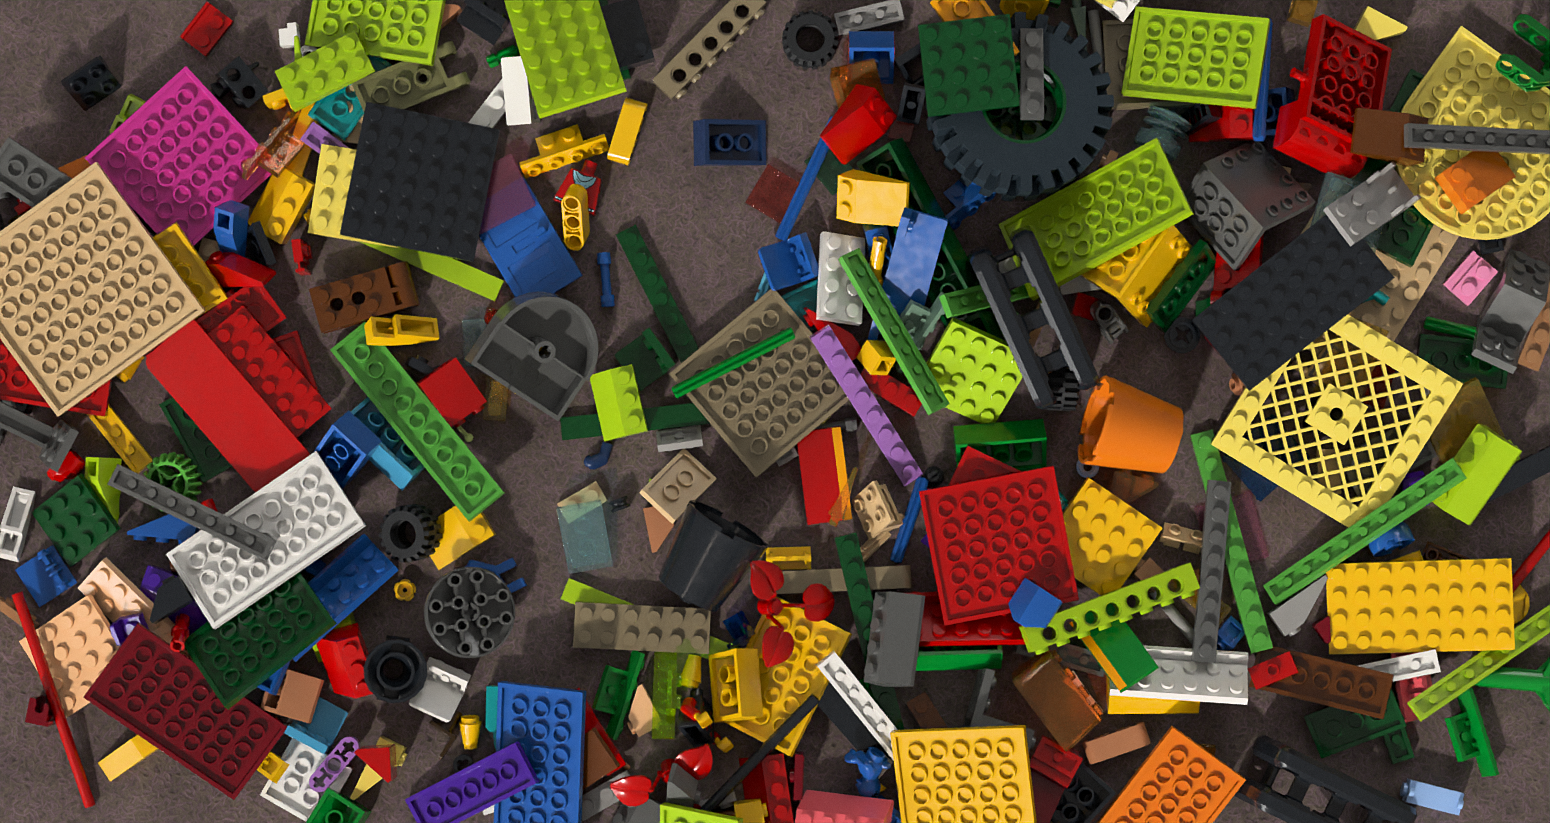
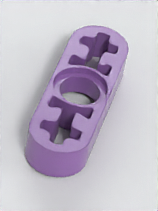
[309,736,360,792]

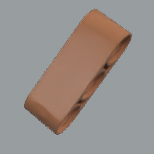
[1082,721,1151,764]

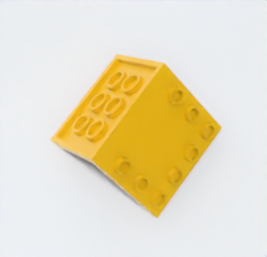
[1080,225,1192,327]

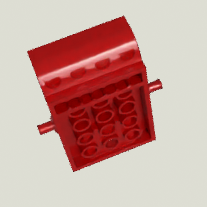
[1273,14,1392,181]

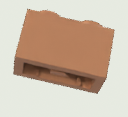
[260,668,324,724]

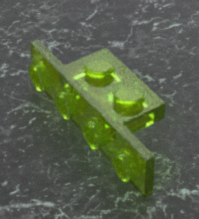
[652,651,681,739]

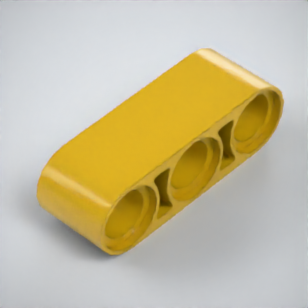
[607,97,648,166]
[561,184,590,251]

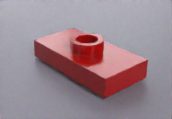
[1247,651,1299,690]

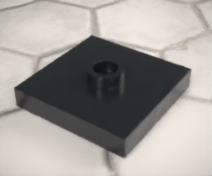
[246,221,277,268]

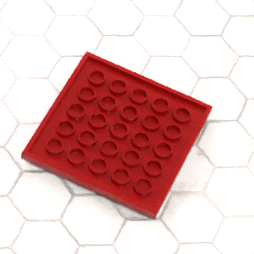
[919,466,1079,626]

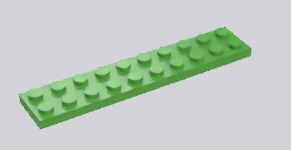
[330,322,505,522]

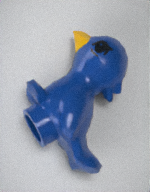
[844,747,891,798]

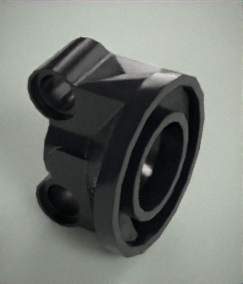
[363,635,427,703]

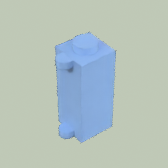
[1400,778,1464,816]

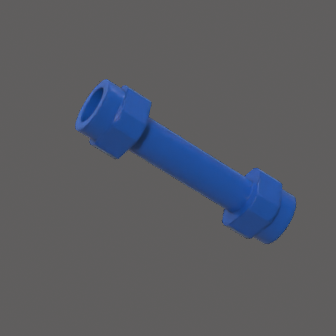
[597,252,615,307]

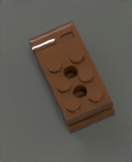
[309,261,420,334]

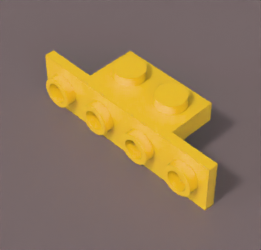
[519,124,609,179]

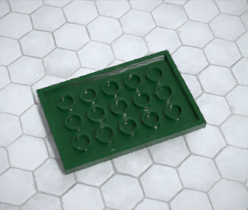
[185,572,337,710]

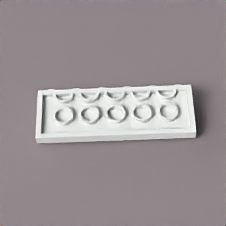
[1110,645,1249,705]

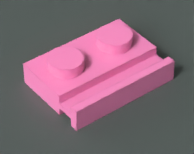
[1443,250,1498,306]

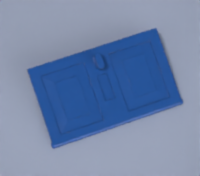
[479,177,583,297]

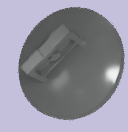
[424,567,515,658]

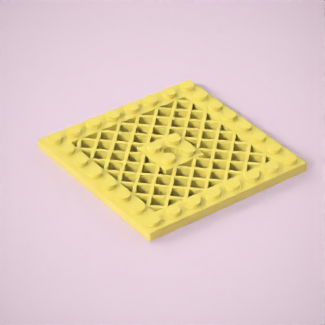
[1210,314,1463,528]

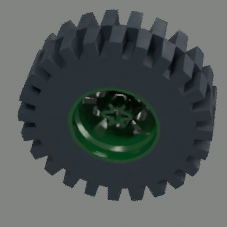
[926,12,1114,201]

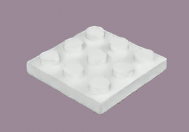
[260,738,353,822]

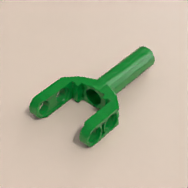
[1496,14,1550,92]
[1474,657,1550,711]

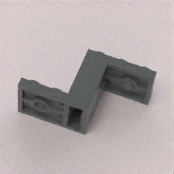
[1471,248,1550,374]
[963,668,1036,760]

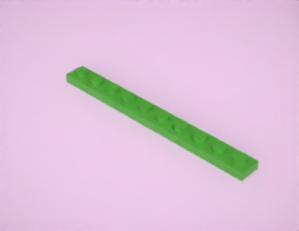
[1190,429,1273,654]
[1263,458,1467,605]

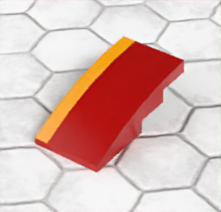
[797,426,852,525]

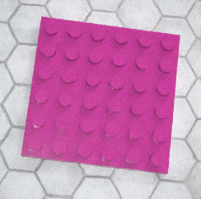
[85,66,280,246]

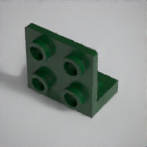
[614,328,676,391]

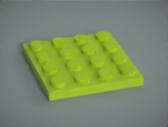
[912,317,1022,424]

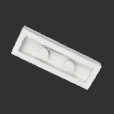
[501,56,541,125]

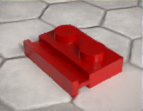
[180,2,234,57]
[291,239,313,276]
[1030,737,1083,788]

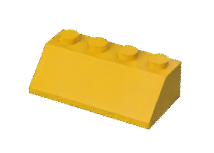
[1106,675,1200,714]

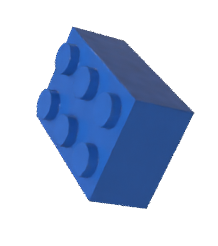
[313,410,382,489]

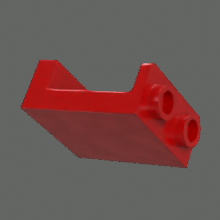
[416,357,487,428]

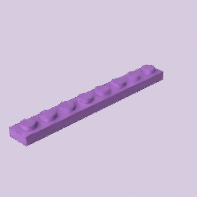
[809,325,923,486]

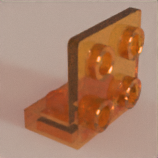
[830,59,885,109]

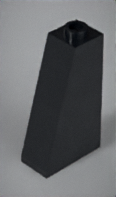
[818,682,879,753]

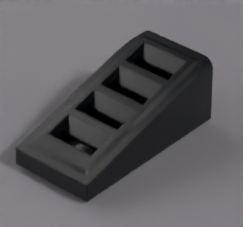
[1180,103,1222,136]

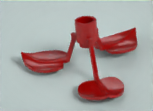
[750,560,835,667]
[610,743,713,809]

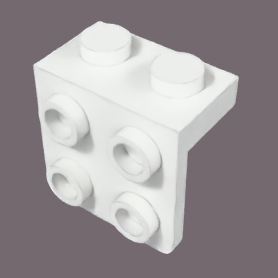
[409,657,471,722]

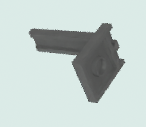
[0,401,79,472]

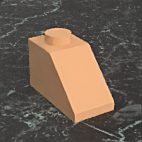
[627,683,663,737]

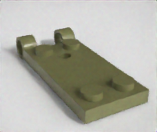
[352,41,471,112]

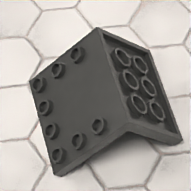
[1184,141,1315,271]

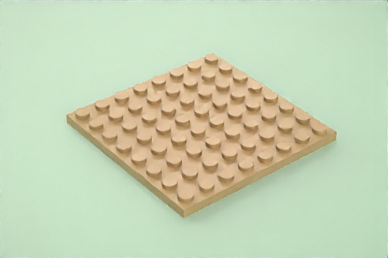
[0,162,206,417]

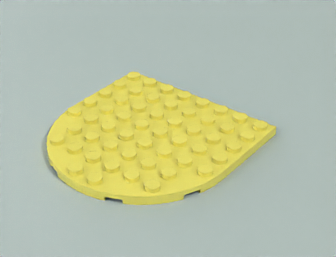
[1395,26,1550,240]

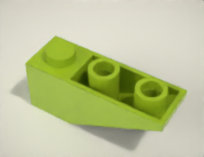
[85,457,122,523]

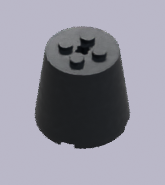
[658,500,768,612]

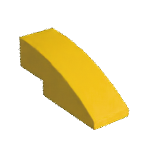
[364,314,440,346]

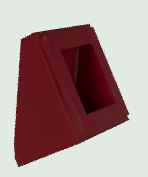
[1312,615,1331,643]

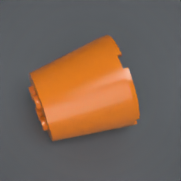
[1078,375,1184,473]

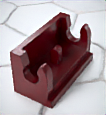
[25,695,56,727]

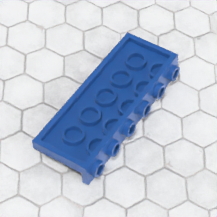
[293,534,398,662]

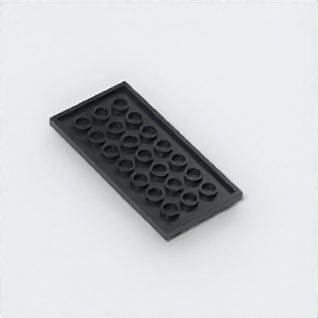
[1192,215,1395,391]

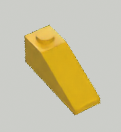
[98,735,158,781]

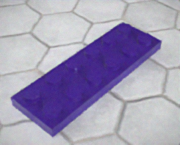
[405,741,539,823]

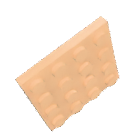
[19,594,121,718]

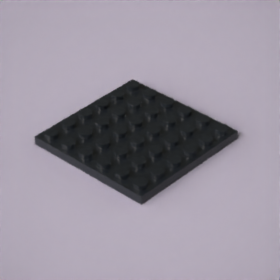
[340,102,500,262]

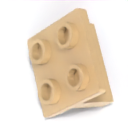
[852,480,903,540]

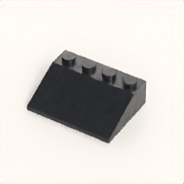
[601,0,655,71]
[1050,762,1118,823]

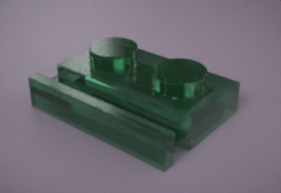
[804,148,853,196]

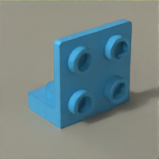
[284,697,348,754]

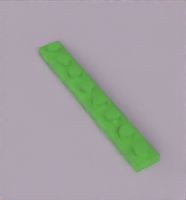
[838,248,950,415]

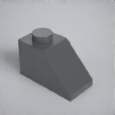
[666,763,701,808]

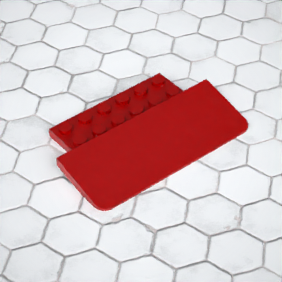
[146,305,332,492]

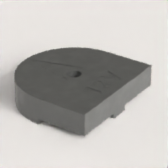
[465,292,598,421]

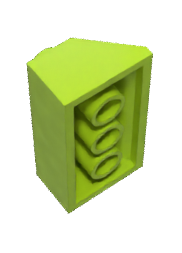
[1432,423,1522,526]

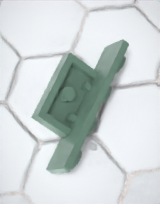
[894,292,946,373]

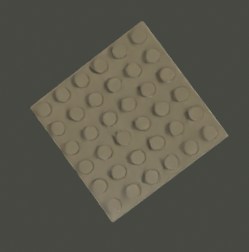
[669,289,849,478]

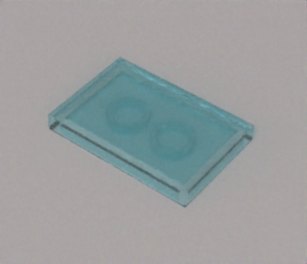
[556,500,613,574]

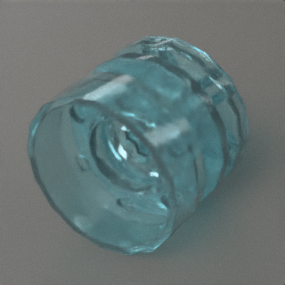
[1133,106,1192,161]

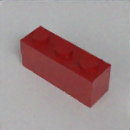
[860,367,922,417]

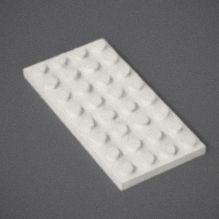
[166,451,366,629]

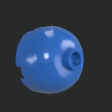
[1368,521,1415,557]

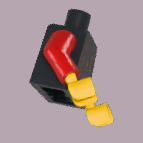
[678,688,734,753]

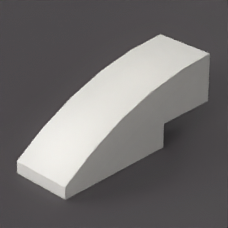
[0,486,36,562]

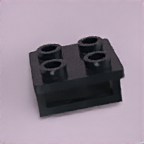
[457,0,510,45]
[61,55,121,111]

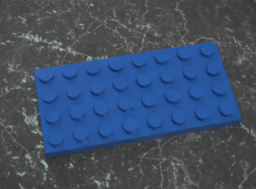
[494,681,586,823]

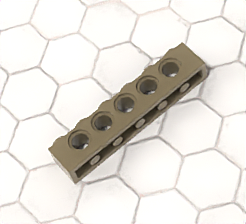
[653,0,766,101]

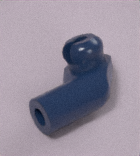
[584,442,613,470]

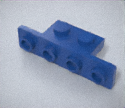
[943,179,996,230]

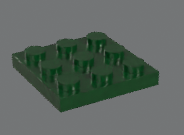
[31,474,121,567]

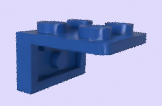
[758,232,819,291]

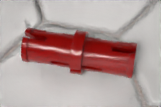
[170,613,190,652]

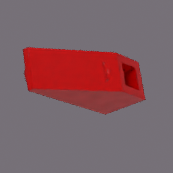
[803,307,861,361]

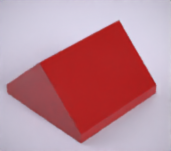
[354,744,397,783]

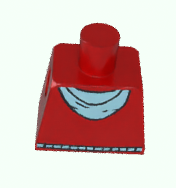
[553,159,602,216]

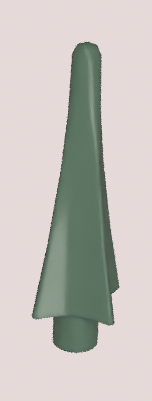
[1069,0,1087,51]

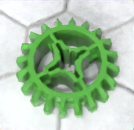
[142,452,203,512]

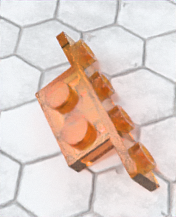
[242,110,305,180]

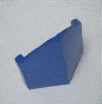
[1008,578,1063,628]

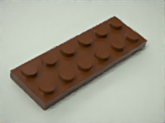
[1249,646,1394,720]

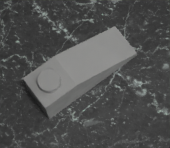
[1267,575,1328,637]

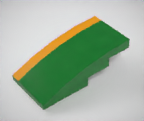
[1070,603,1159,693]

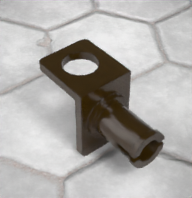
[429,711,463,760]

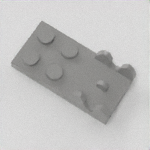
[1323,161,1421,247]

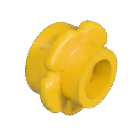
[394,579,416,601]

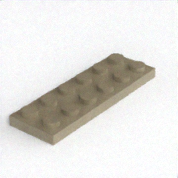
[573,602,711,654]

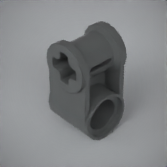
[1090,300,1129,345]

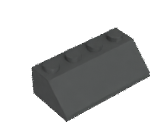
[864,592,925,687]

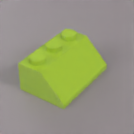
[590,364,648,442]

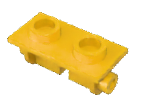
[766,546,811,570]

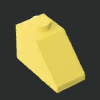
[1354,6,1408,41]

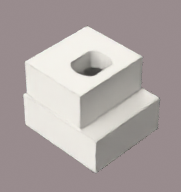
[279,22,301,48]

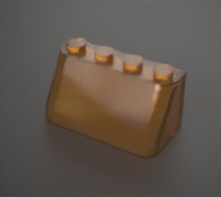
[1012,647,1103,752]

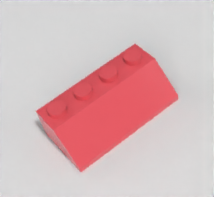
[795,790,894,823]

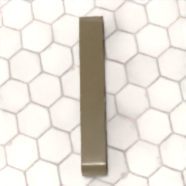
[776,565,912,594]

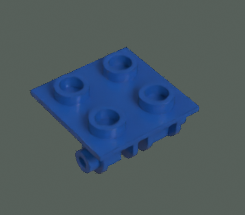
[15,545,78,607]

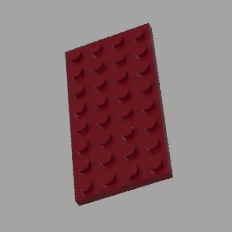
[83,622,288,800]

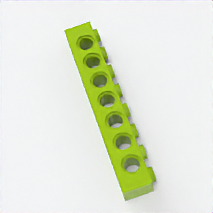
[1019,562,1200,655]

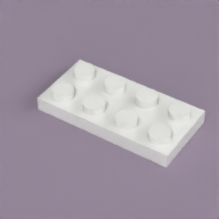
[816,231,865,326]

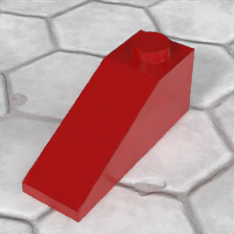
[205,251,276,287]

